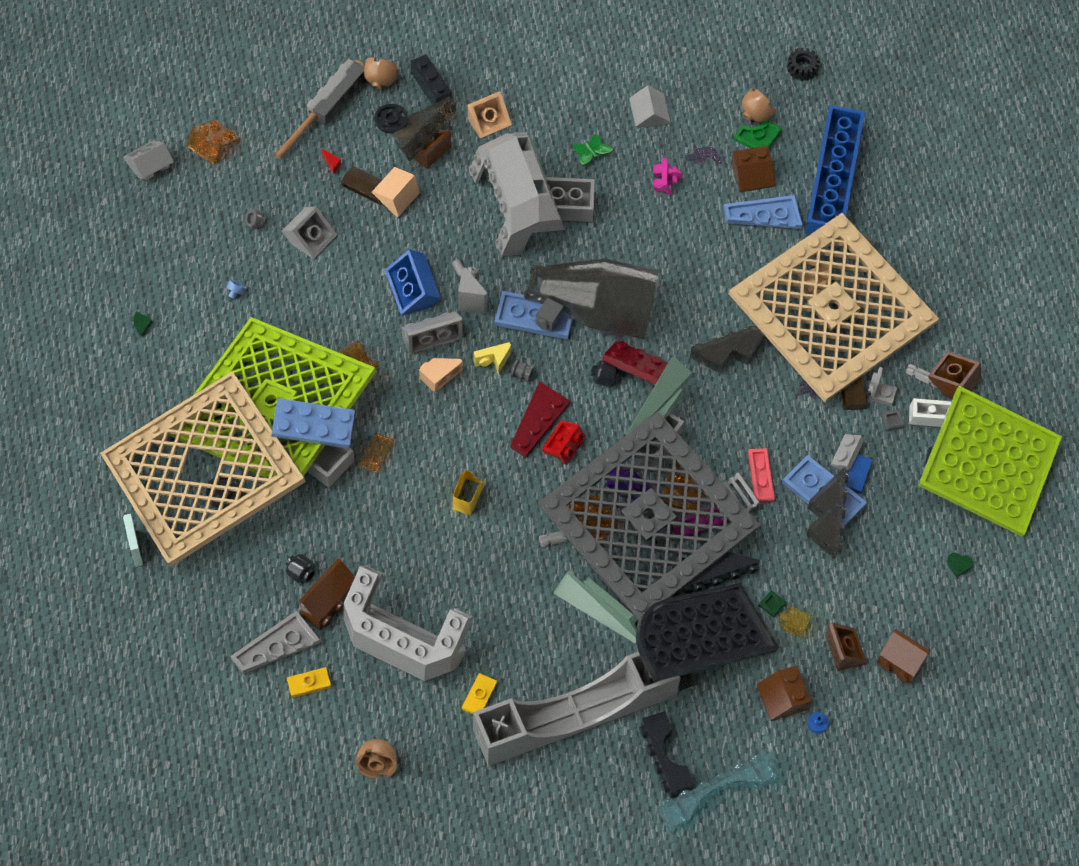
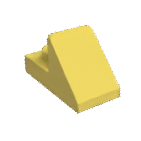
[474,342,511,374]

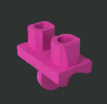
[653,158,683,195]

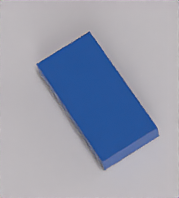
[843,455,873,494]

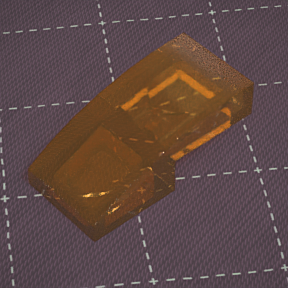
[359,432,394,473]

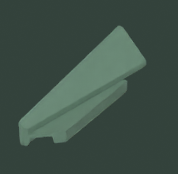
[626,357,692,435]
[554,571,637,643]

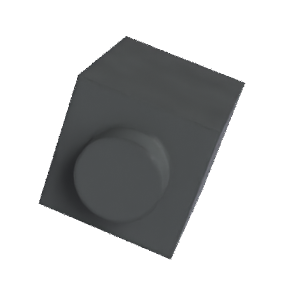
[536,298,564,332]

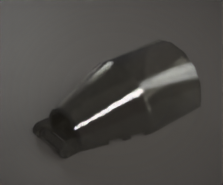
[524,258,659,339]

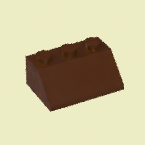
[299,558,355,630]

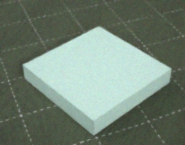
[123,514,143,566]

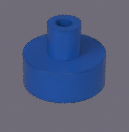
[808,712,829,734]

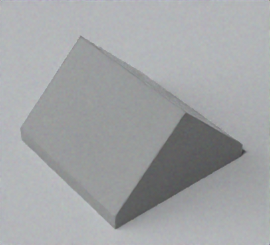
[629,85,671,128]
[458,267,487,314]

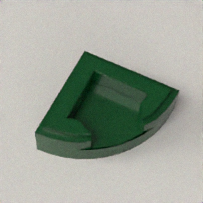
[133,311,153,336]

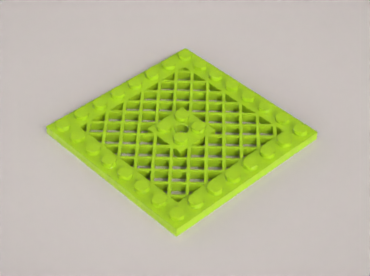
[168,317,377,479]

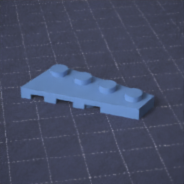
[723,195,802,229]

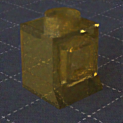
[779,606,812,639]

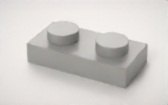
[831,434,864,471]

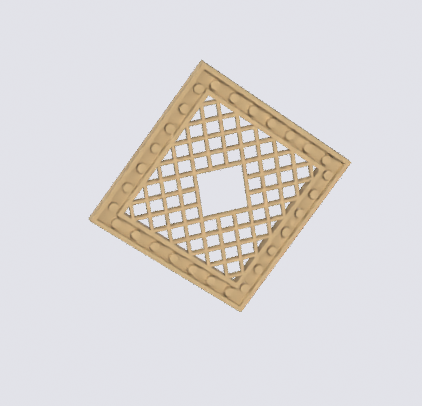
[100,371,306,567]

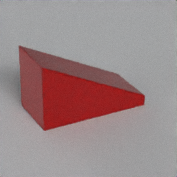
[321,149,341,174]

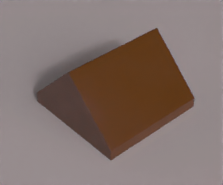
[406,130,451,169]
[825,623,867,671]

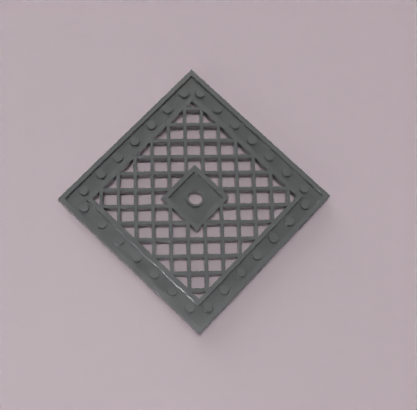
[538,412,760,622]

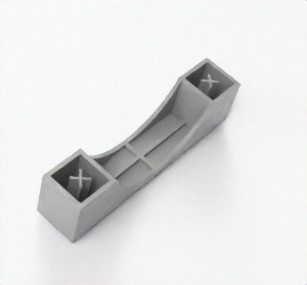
[473,652,680,766]

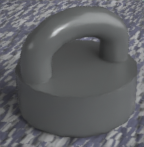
[245,209,264,228]

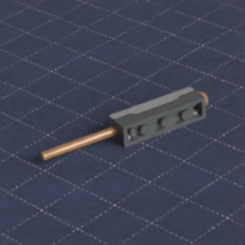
[275,59,366,159]

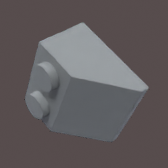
[123,140,174,180]
[282,207,338,259]

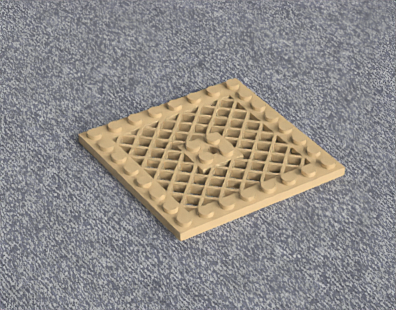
[728,213,939,403]

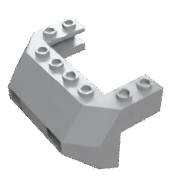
[469,132,565,257]
[344,565,474,681]

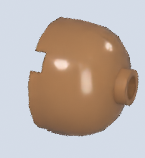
[364,58,400,90]
[742,87,777,123]
[355,739,397,778]

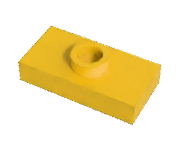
[287,667,331,698]
[462,673,497,714]

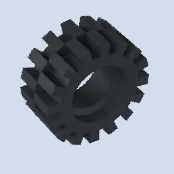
[787,47,820,81]

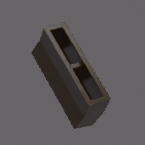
[341,166,382,205]
[839,364,867,410]

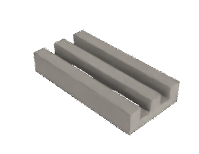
[723,472,761,512]

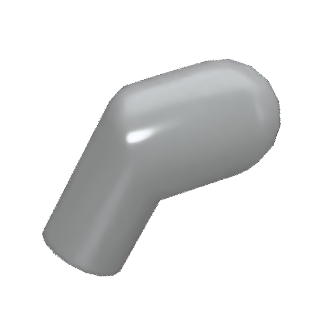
[452,259,477,278]

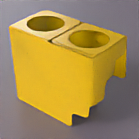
[452,470,486,516]

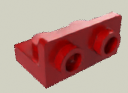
[542,420,585,465]

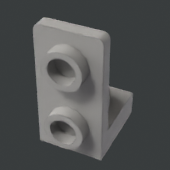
[868,367,897,406]

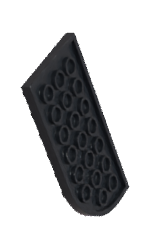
[636,583,779,682]

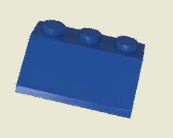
[385,249,441,315]

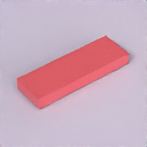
[748,448,775,503]

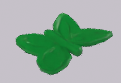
[573,134,613,165]

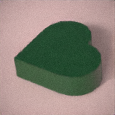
[947,553,973,577]

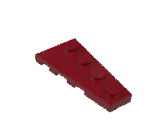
[510,381,570,458]

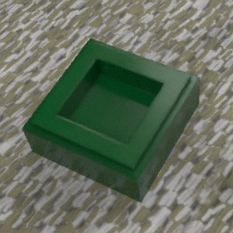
[758,590,787,618]

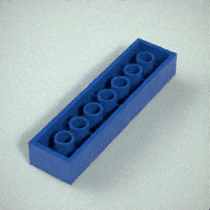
[805,105,865,240]

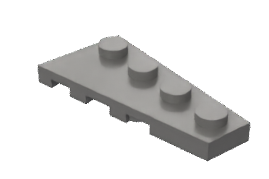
[231,611,320,674]

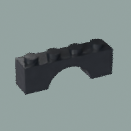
[639,711,694,799]

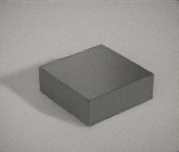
[881,409,905,432]

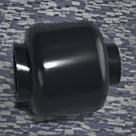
[590,360,620,387]
[286,554,316,583]

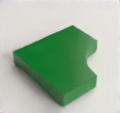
[733,121,782,148]

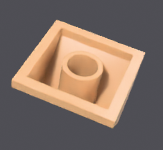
[468,91,512,138]
[372,167,420,217]

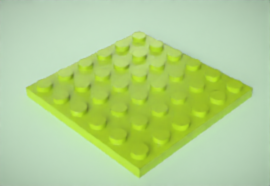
[918,386,1062,537]

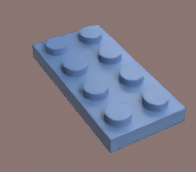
[494,291,575,340]
[271,398,355,448]
[782,455,867,531]

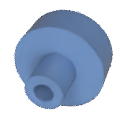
[227,280,247,299]

